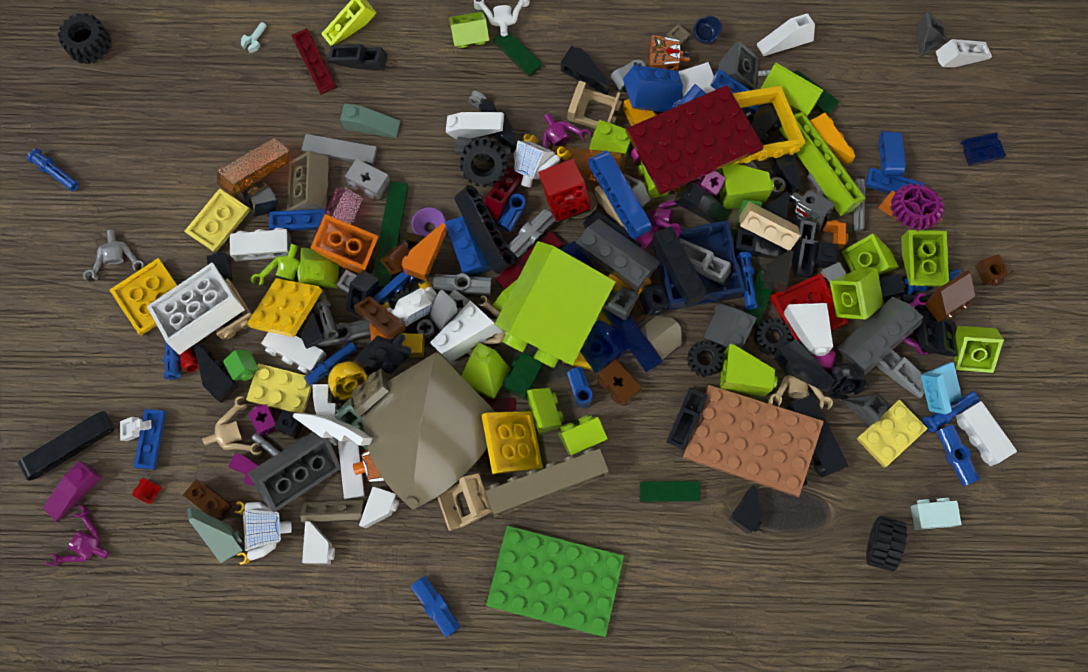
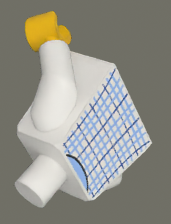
[513,134,571,187]
[382,279,437,326]
[235,501,292,565]

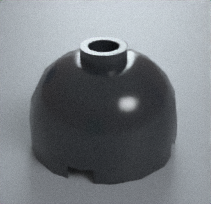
[828,363,867,399]

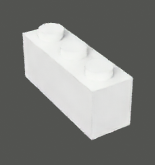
[230,228,291,261]
[261,332,327,375]
[955,401,1017,466]

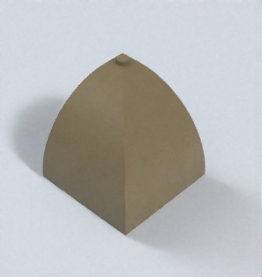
[362,352,495,510]

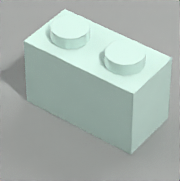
[911,498,962,530]

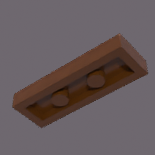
[354,296,405,340]

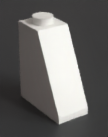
[784,303,833,356]

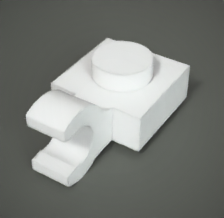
[120,417,151,441]

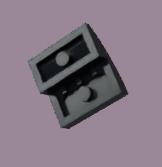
[917,312,958,357]

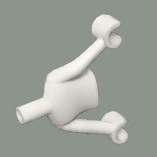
[473,0,530,36]

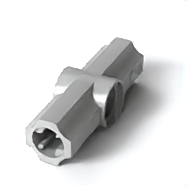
[508,209,556,259]
[433,273,492,295]

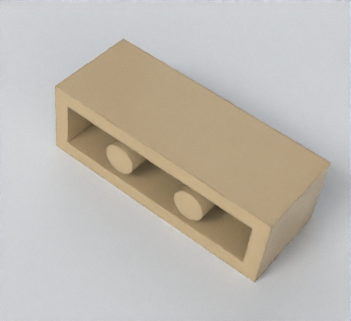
[739,202,800,251]

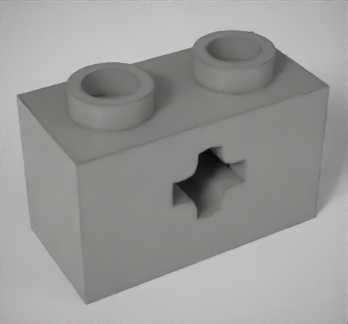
[345,158,390,200]

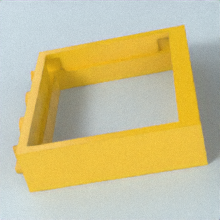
[733,86,806,164]

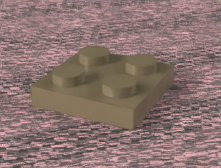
[352,369,389,417]

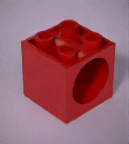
[538,159,591,222]

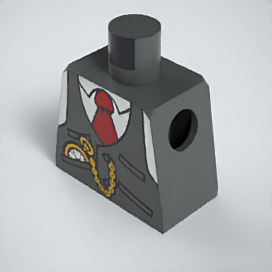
[789,190,834,233]

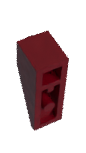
[484,167,523,221]

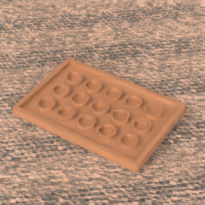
[683,385,824,497]

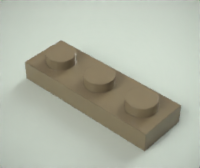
[300,500,364,522]

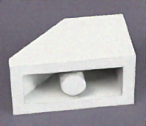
[359,487,399,528]
[302,521,335,564]

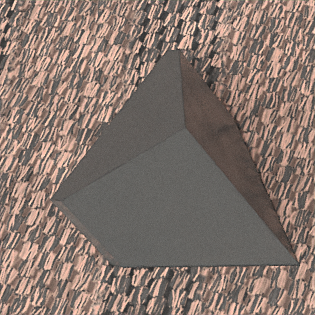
[917,12,947,58]
[602,286,640,320]
[841,392,890,426]

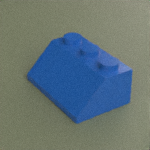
[623,65,683,112]
[445,216,492,277]

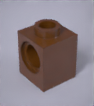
[380,243,410,275]
[975,254,1009,286]

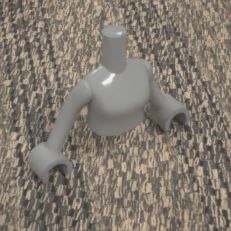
[83,230,146,282]

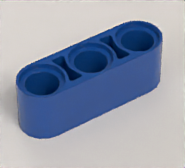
[879,131,905,176]

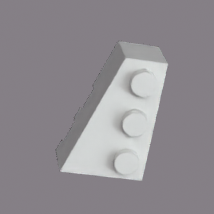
[430,301,503,362]

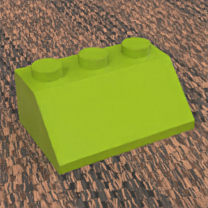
[761,63,823,117]

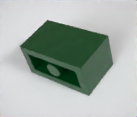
[503,352,543,400]

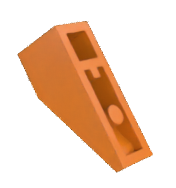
[402,223,447,281]

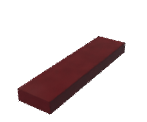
[291,28,337,95]
[495,231,563,290]

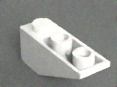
[757,13,815,56]

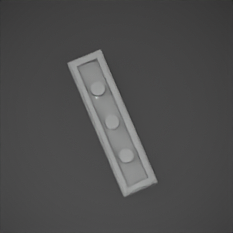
[301,134,377,166]

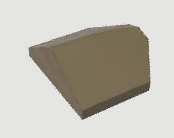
[637,316,682,360]

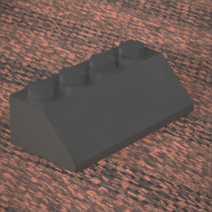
[576,219,660,292]
[836,297,923,376]
[248,432,341,513]

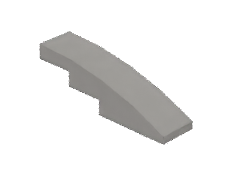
[876,350,925,398]

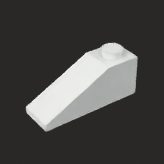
[935,39,992,67]
[446,112,504,140]

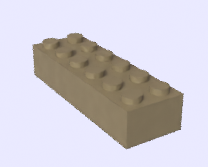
[485,448,609,518]

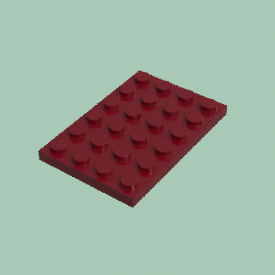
[625,85,764,195]

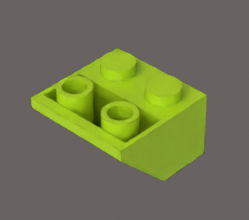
[557,415,607,455]

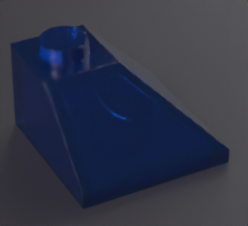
[580,320,632,373]

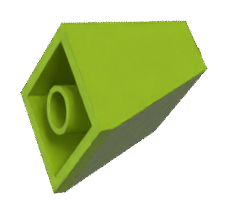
[717,163,774,209]
[830,267,884,320]
[719,344,777,397]

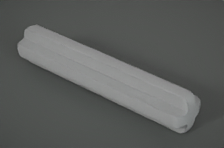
[854,178,865,231]

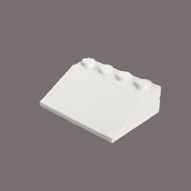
[147,263,245,355]

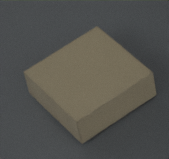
[666,24,691,47]

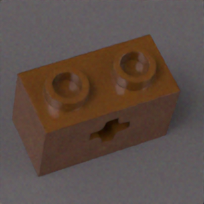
[597,359,642,406]
[183,479,233,521]

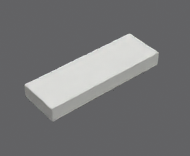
[338,440,365,500]

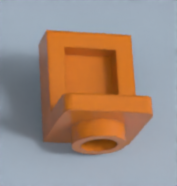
[823,220,849,250]

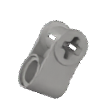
[611,60,646,92]

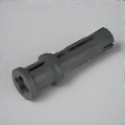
[314,289,338,339]

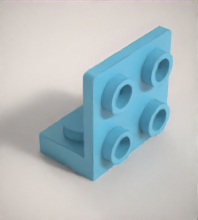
[920,362,962,414]

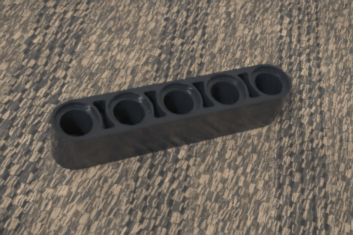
[455,185,515,274]
[18,411,115,481]

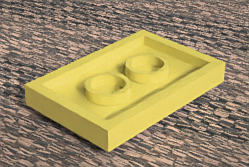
[185,188,251,253]
[246,363,313,413]
[856,400,928,468]

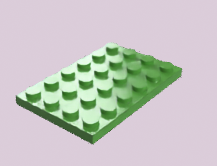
[486,526,624,637]

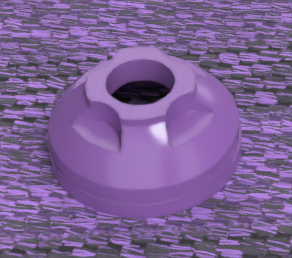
[412,208,446,237]

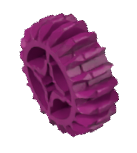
[890,183,944,231]

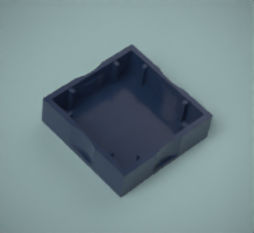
[653,220,745,310]

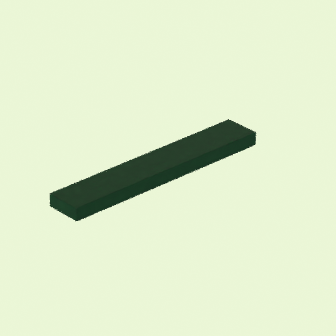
[373,181,409,289]

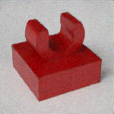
[132,477,162,505]

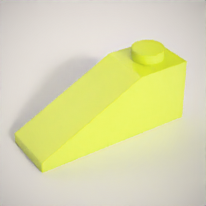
[322,0,376,46]

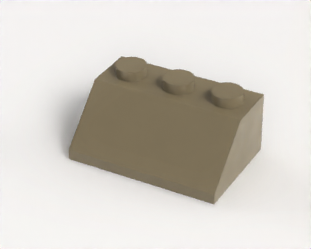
[287,150,329,211]

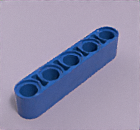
[588,150,652,239]

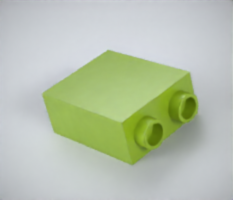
[494,241,616,368]

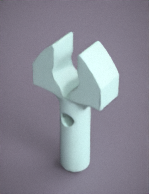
[241,22,267,53]

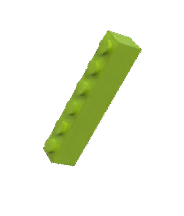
[779,112,866,216]

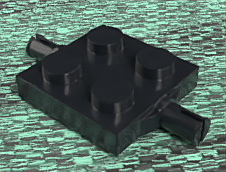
[357,333,411,375]

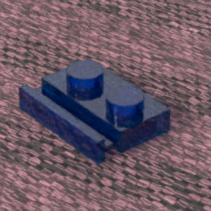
[960,132,1006,166]

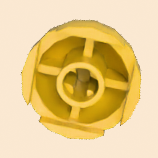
[328,361,368,400]

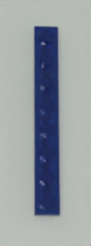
[560,241,663,373]

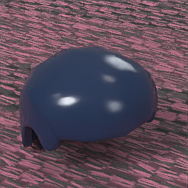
[693,15,722,44]

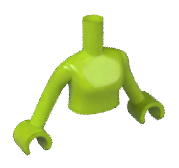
[251,244,300,286]

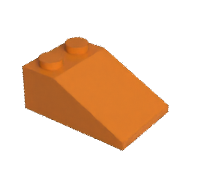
[310,214,378,274]

